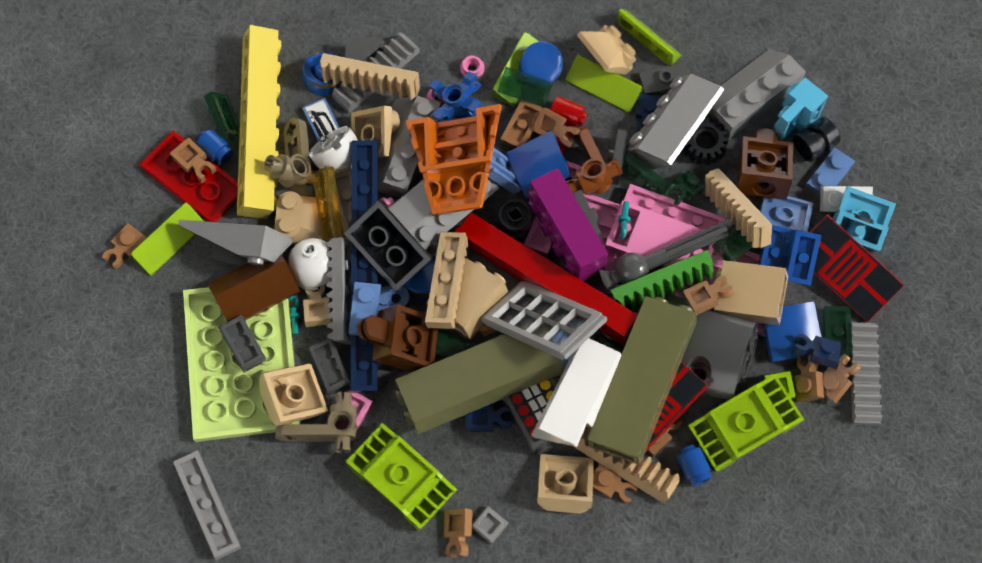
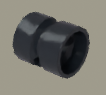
[792,116,841,162]
[498,199,532,242]

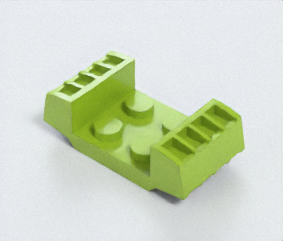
[688,374,804,472]
[345,423,457,531]

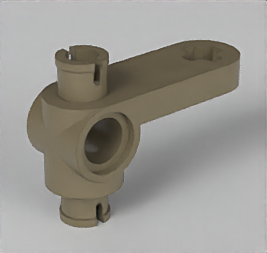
[264,117,318,188]
[275,392,357,453]

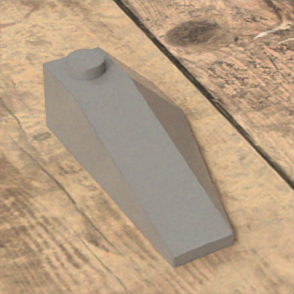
[178,220,293,266]

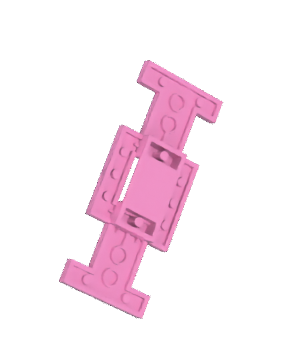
[524,161,765,337]

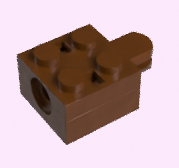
[737,128,793,200]
[357,304,438,373]

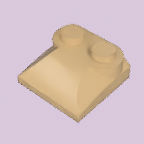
[577,25,636,75]
[351,106,400,158]
[275,191,330,245]
[260,364,328,426]
[537,454,594,513]

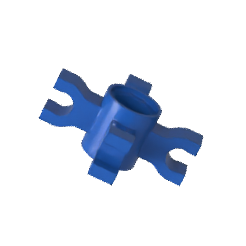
[429,71,481,123]

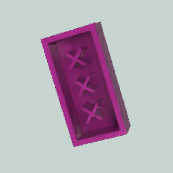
[527,168,608,282]

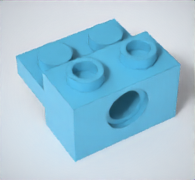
[773,78,828,141]
[832,186,896,252]

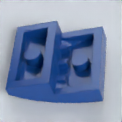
[507,131,573,200]
[758,225,822,286]
[762,302,821,362]

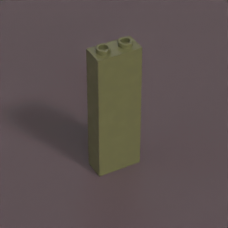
[587,296,697,465]
[394,322,564,434]

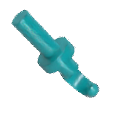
[618,201,631,240]
[288,296,301,335]

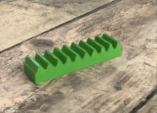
[611,250,714,311]

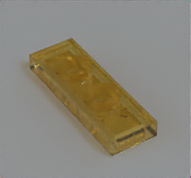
[312,166,344,242]

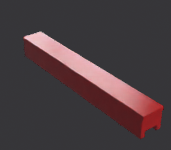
[455,213,638,346]

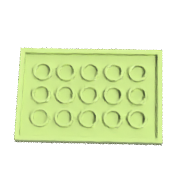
[183,287,300,442]

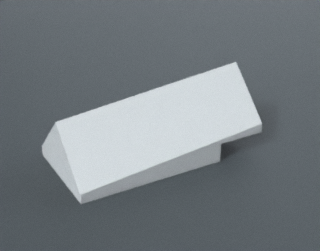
[532,338,622,447]

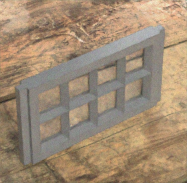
[480,281,607,360]

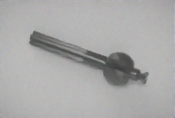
[599,222,729,295]

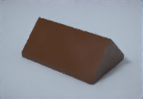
[207,255,300,322]

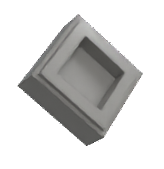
[472,506,509,544]

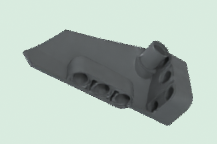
[587,276,757,401]

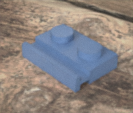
[488,148,522,194]

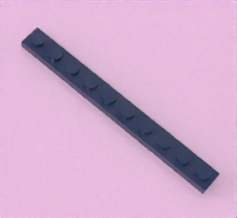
[351,140,378,393]

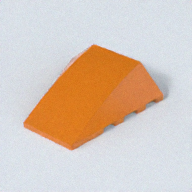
[406,104,502,216]

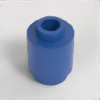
[196,129,233,165]
[677,445,712,487]

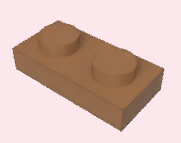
[500,99,542,149]

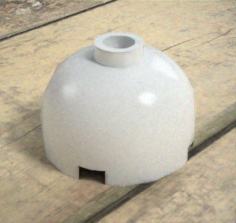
[309,126,357,174]
[288,238,332,290]

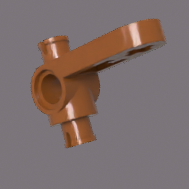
[566,126,623,195]

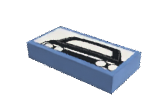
[302,98,340,145]

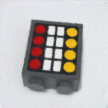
[502,378,557,454]

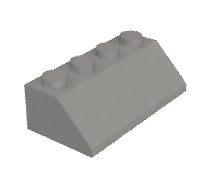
[706,49,806,139]
[626,74,725,170]
[378,96,441,198]
[388,177,499,250]

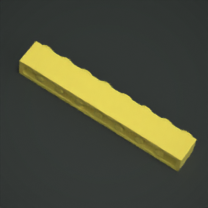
[237,25,281,219]

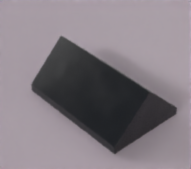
[344,200,432,291]

